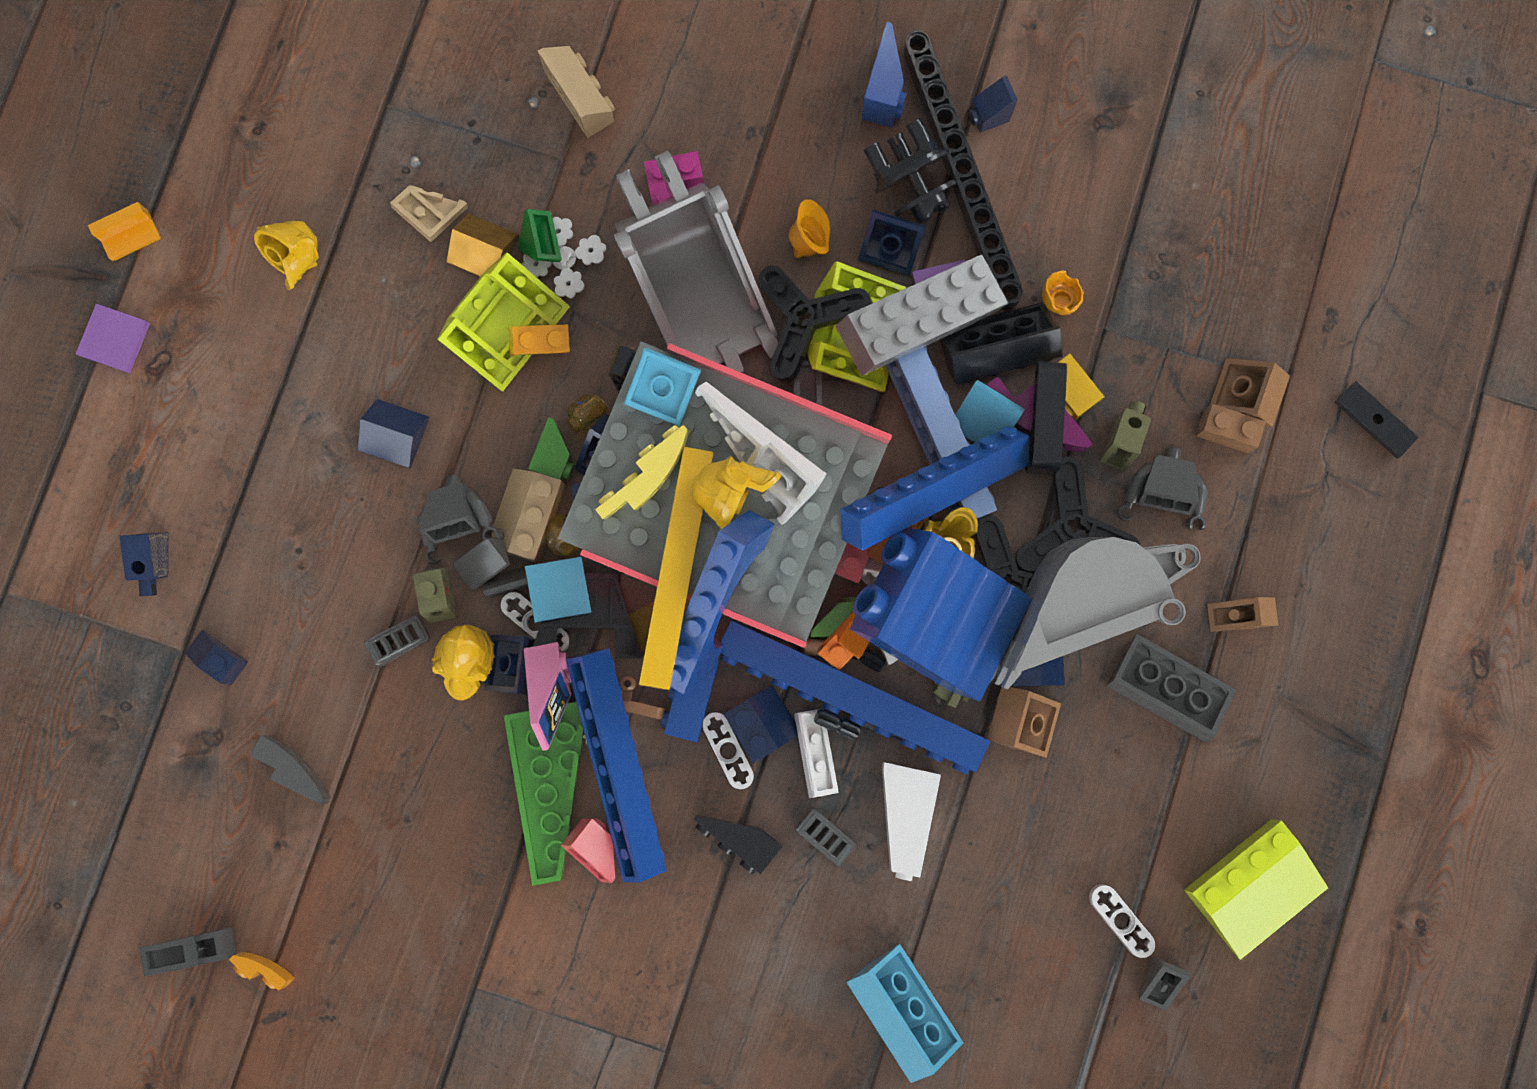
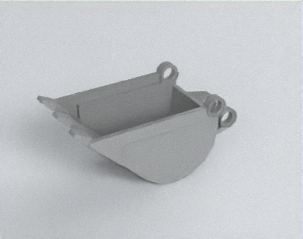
[613,150,778,373]
[990,537,1201,690]

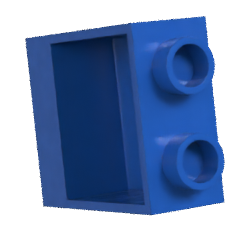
[850,528,1033,702]

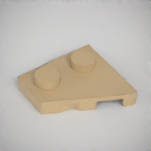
[390,185,468,242]

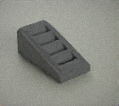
[364,615,431,667]
[795,808,857,867]

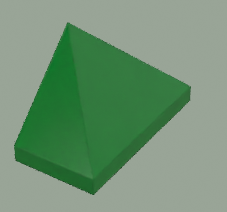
[518,209,562,262]

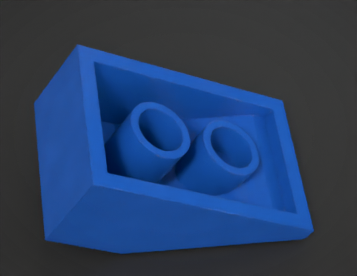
[862,22,907,128]

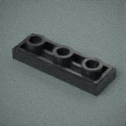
[1334,381,1419,459]

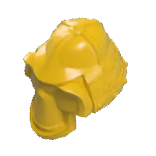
[254,221,319,290]
[692,456,781,529]
[922,507,978,559]
[432,624,495,700]

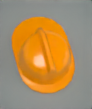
[788,199,830,258]

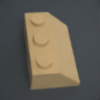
[538,46,615,138]
[491,468,566,564]

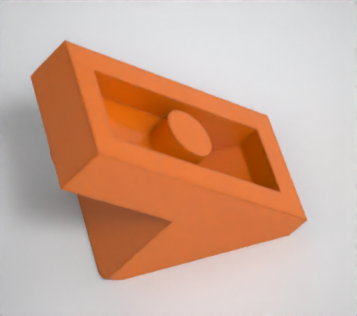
[817,611,869,670]

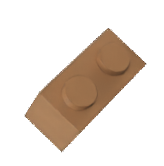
[1196,404,1266,454]

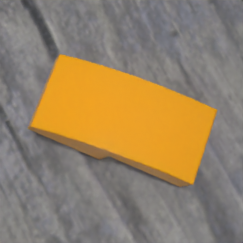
[229,952,295,991]

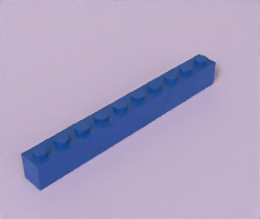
[720,621,990,775]

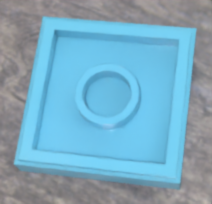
[624,347,702,426]
[955,380,1025,443]
[525,557,591,623]

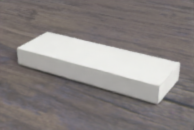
[794,709,839,798]

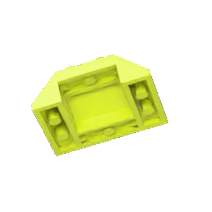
[437,253,570,392]
[807,261,906,392]

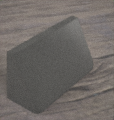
[453,538,510,590]
[483,563,537,598]

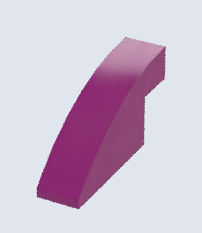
[987,377,1093,452]

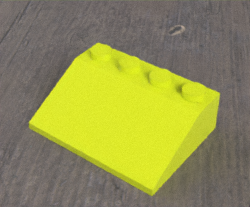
[1184,819,1328,960]

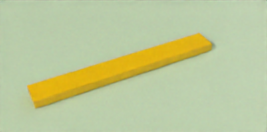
[639,447,714,690]

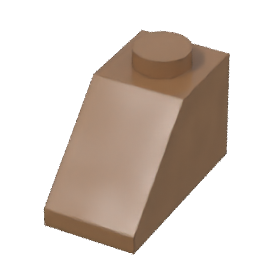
[1207,597,1278,632]

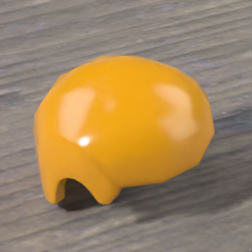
[1041,270,1084,316]

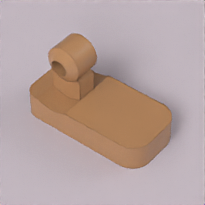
[620,676,666,720]

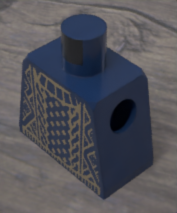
[120,532,169,596]

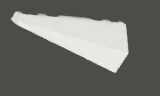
[695,382,827,525]

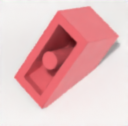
[561,818,615,883]

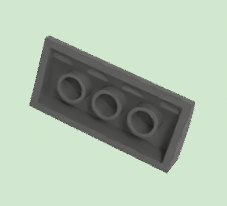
[1107,634,1236,743]

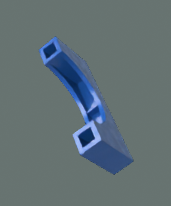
[670,510,775,694]

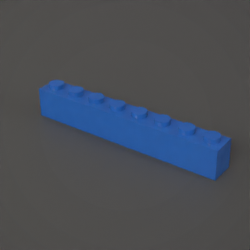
[840,427,1029,551]
[565,648,667,883]

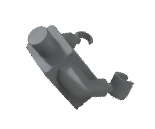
[1117,447,1208,530]
[418,475,504,564]

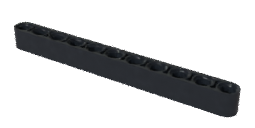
[904,30,1023,311]

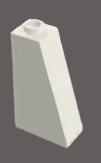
[882,762,941,881]

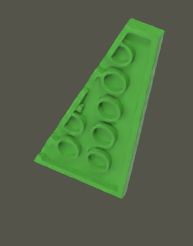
[504,702,584,886]

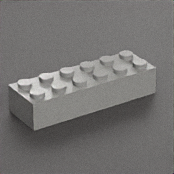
[835,254,1008,376]

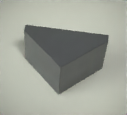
[1139,956,1191,1010]

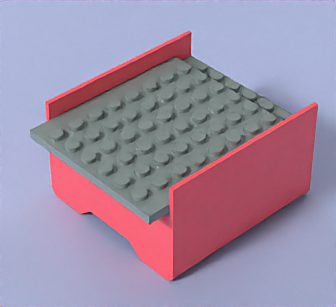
[558,341,892,648]

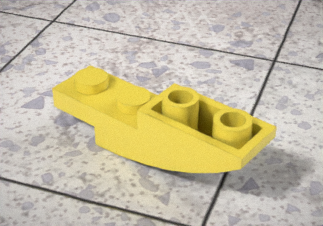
[595,425,689,520]

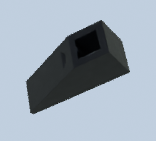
[694,815,782,875]

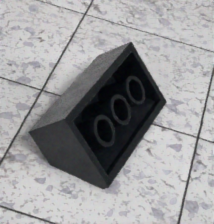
[940,302,1063,384]

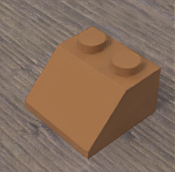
[1210,358,1290,427]
[987,687,1061,758]

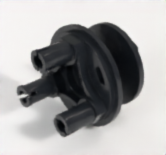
[863,118,957,223]

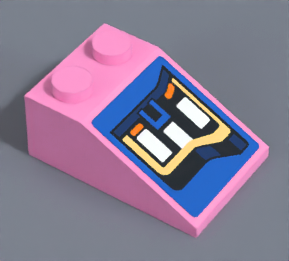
[524,642,571,750]

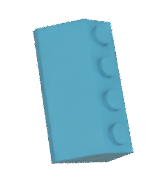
[846,944,964,1083]

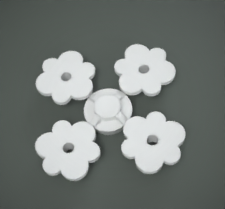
[521,217,606,299]

